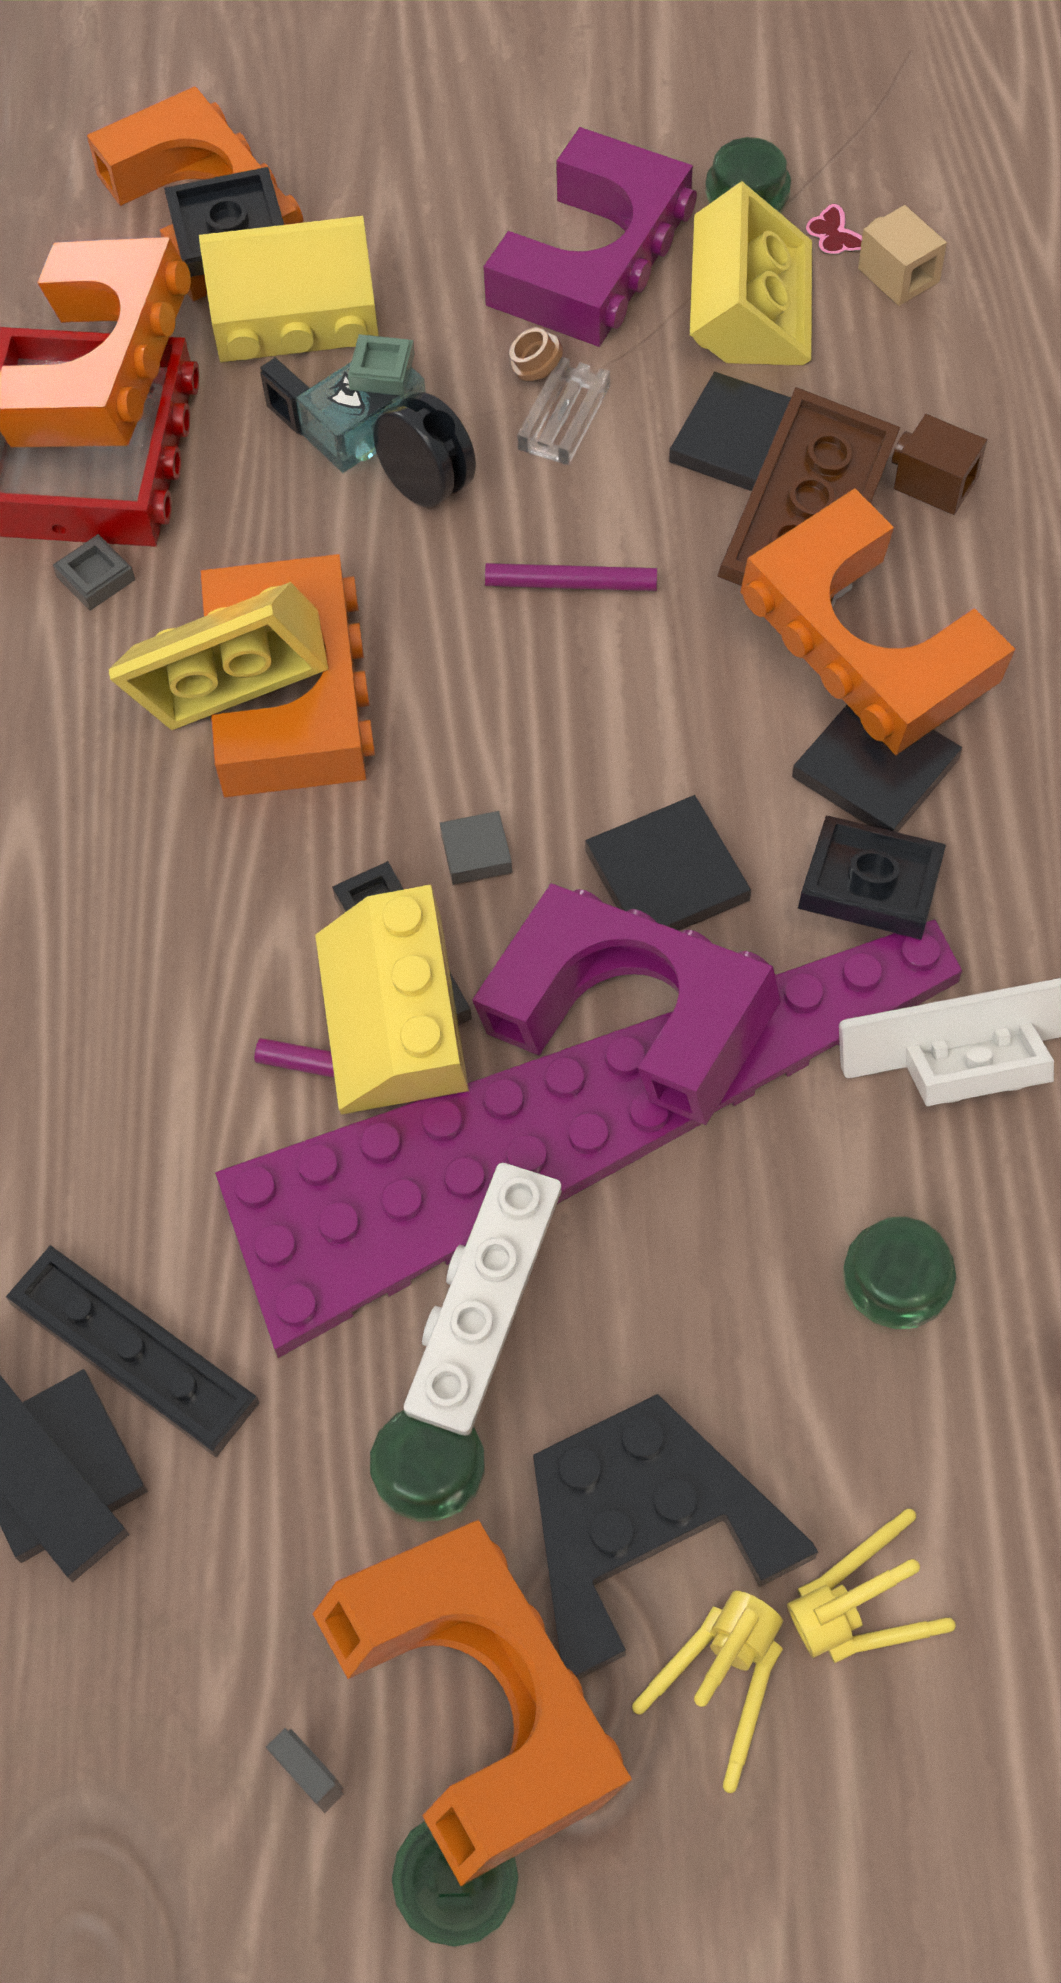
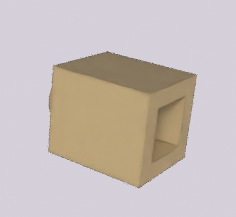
[858,205,947,306]

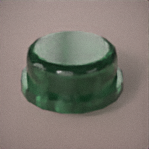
[705,137,791,211]
[843,1216,957,1329]
[370,1410,485,1522]
[392,1821,519,1948]

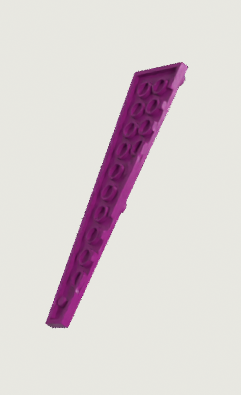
[215,919,962,1358]

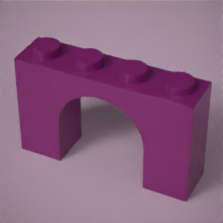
[483,127,697,347]
[472,883,781,1125]

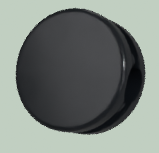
[373,392,476,507]

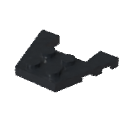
[533,1394,818,1680]

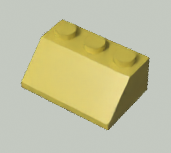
[690,181,812,365]
[199,216,378,362]
[109,582,328,730]
[315,885,469,1115]

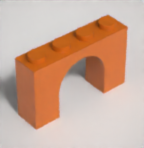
[87,86,304,301]
[0,237,191,447]
[740,488,1015,755]
[201,554,375,798]
[312,1519,632,1886]

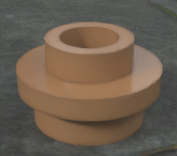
[509,327,563,381]

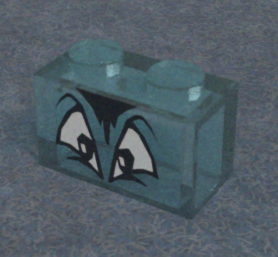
[296,361,426,473]

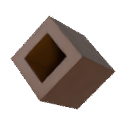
[892,414,988,515]

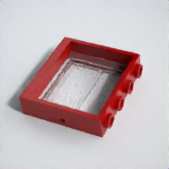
[0,327,200,547]

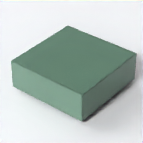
[348,334,415,396]

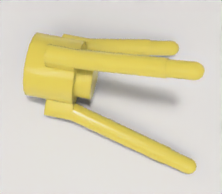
[787,1509,956,1663]
[632,1590,783,1793]

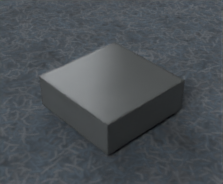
[53,534,135,611]
[440,811,513,885]
[266,1728,344,1813]

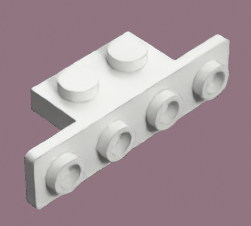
[839,978,1061,1106]
[404,1163,561,1436]

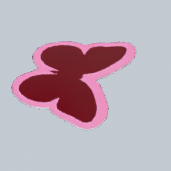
[806,204,862,254]

